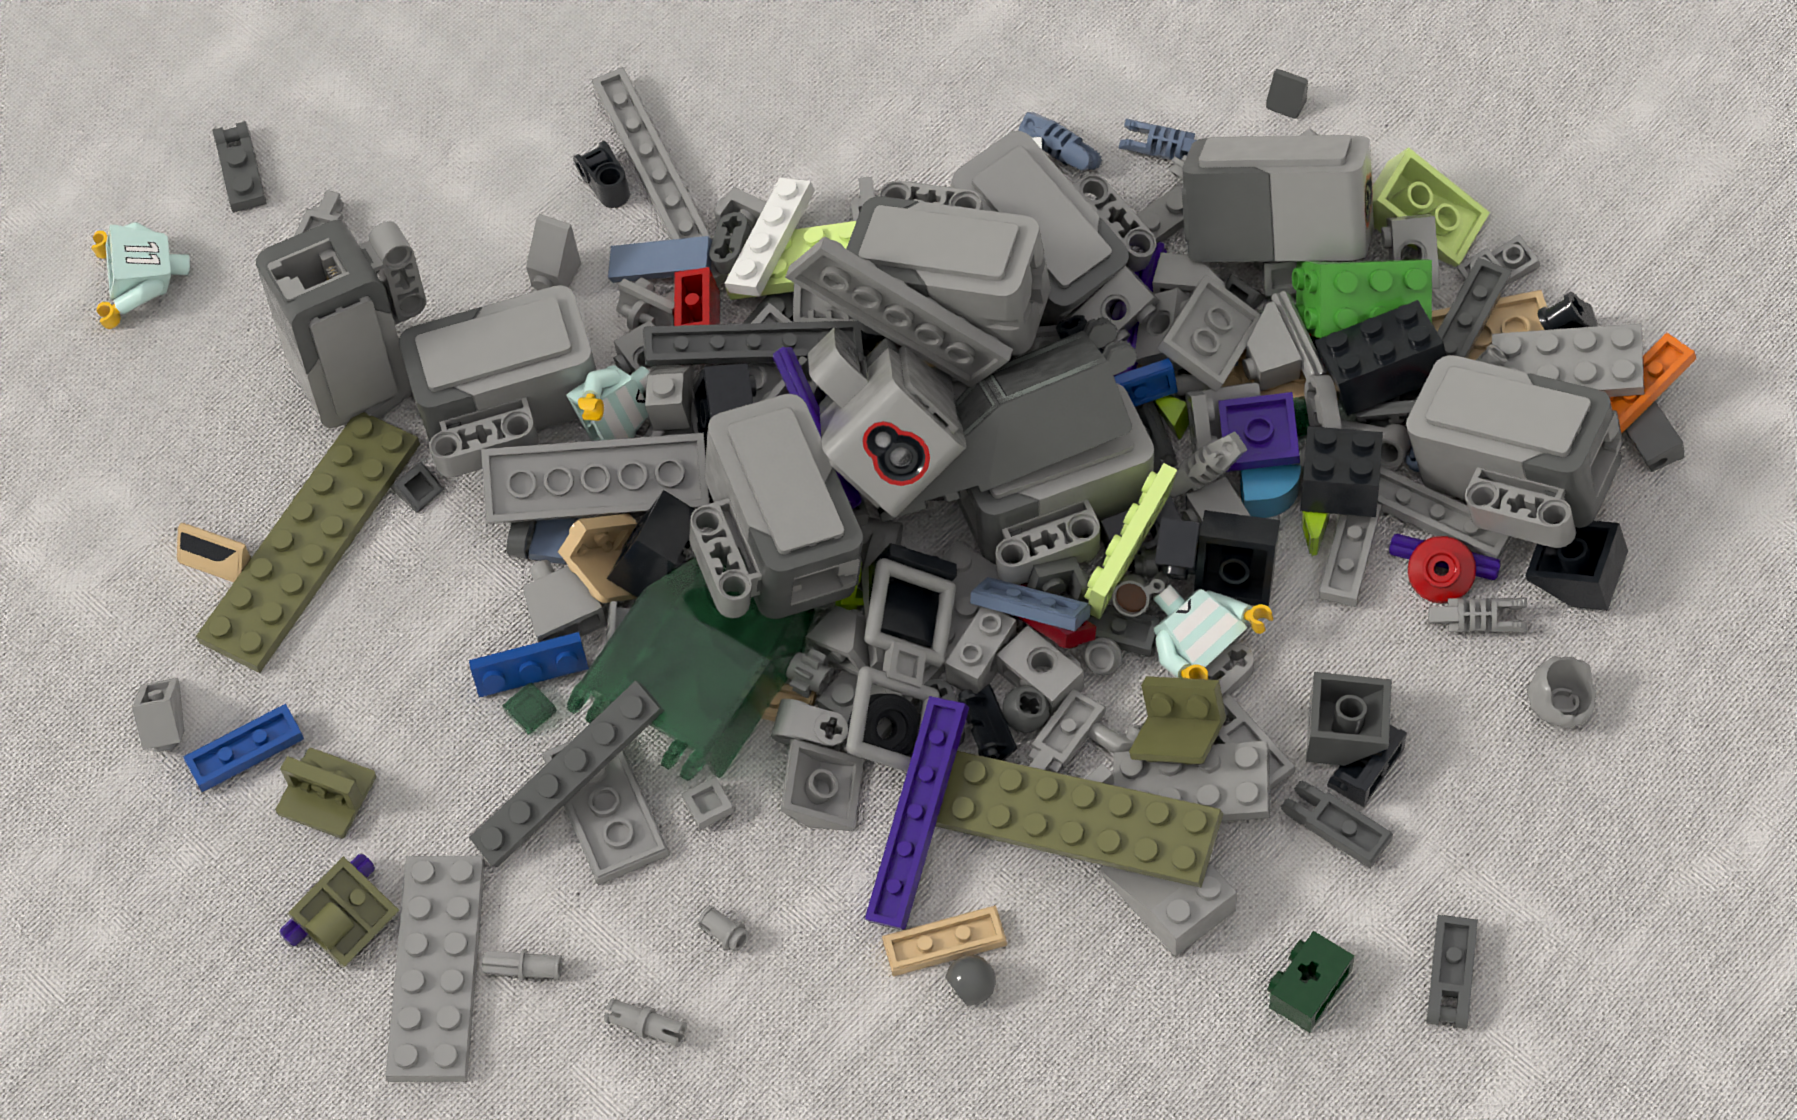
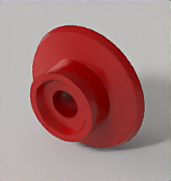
[1408,536,1476,604]

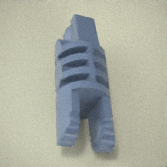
[1018,112,1103,171]
[1118,118,1197,160]

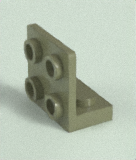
[1129,676,1226,765]

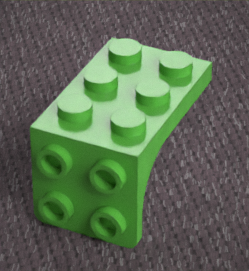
[1292,259,1432,338]

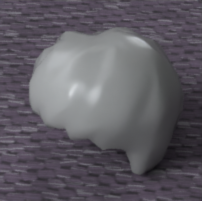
[1527,656,1596,728]

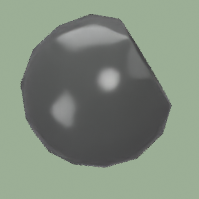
[1002,685,1050,733]
[945,955,996,1006]

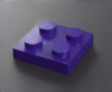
[1218,392,1300,472]

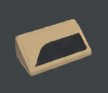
[177,523,251,582]

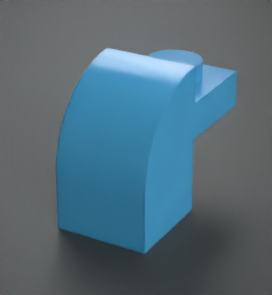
[1240,464,1301,518]

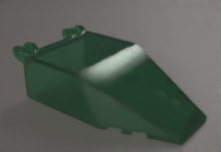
[566,557,815,781]

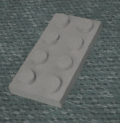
[1492,323,1644,397]
[1113,740,1270,822]

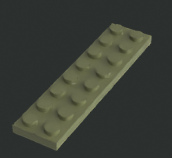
[196,412,420,673]
[935,751,1223,888]

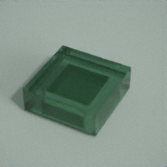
[502,683,557,735]

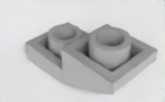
[1457,234,1541,285]

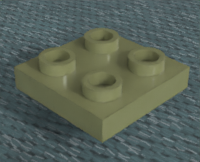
[287,856,399,968]

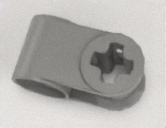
[771,699,848,751]

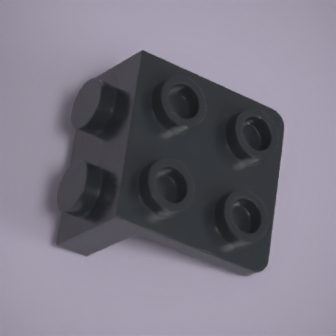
[869,543,957,647]

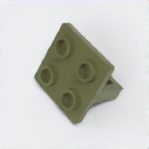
[275,748,377,839]

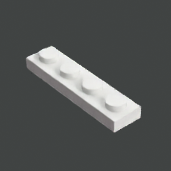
[724,178,815,297]

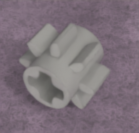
[786,648,833,698]

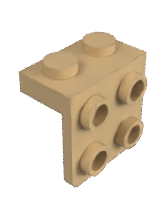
[558,513,638,603]

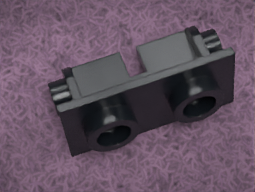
[958,684,1018,761]

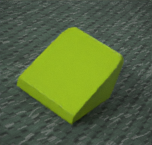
[1153,395,1189,440]
[1301,511,1330,556]

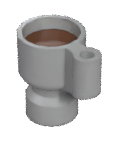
[1112,570,1168,617]

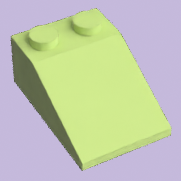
[1372,147,1490,267]

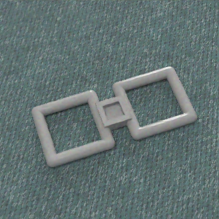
[846,558,956,772]

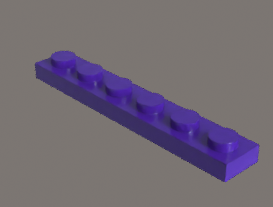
[865,696,969,930]

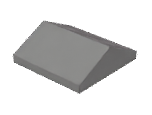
[780,738,864,831]

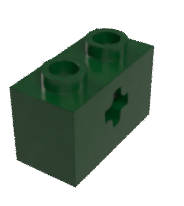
[1267,931,1355,1033]

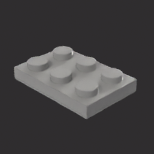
[1156,274,1261,392]

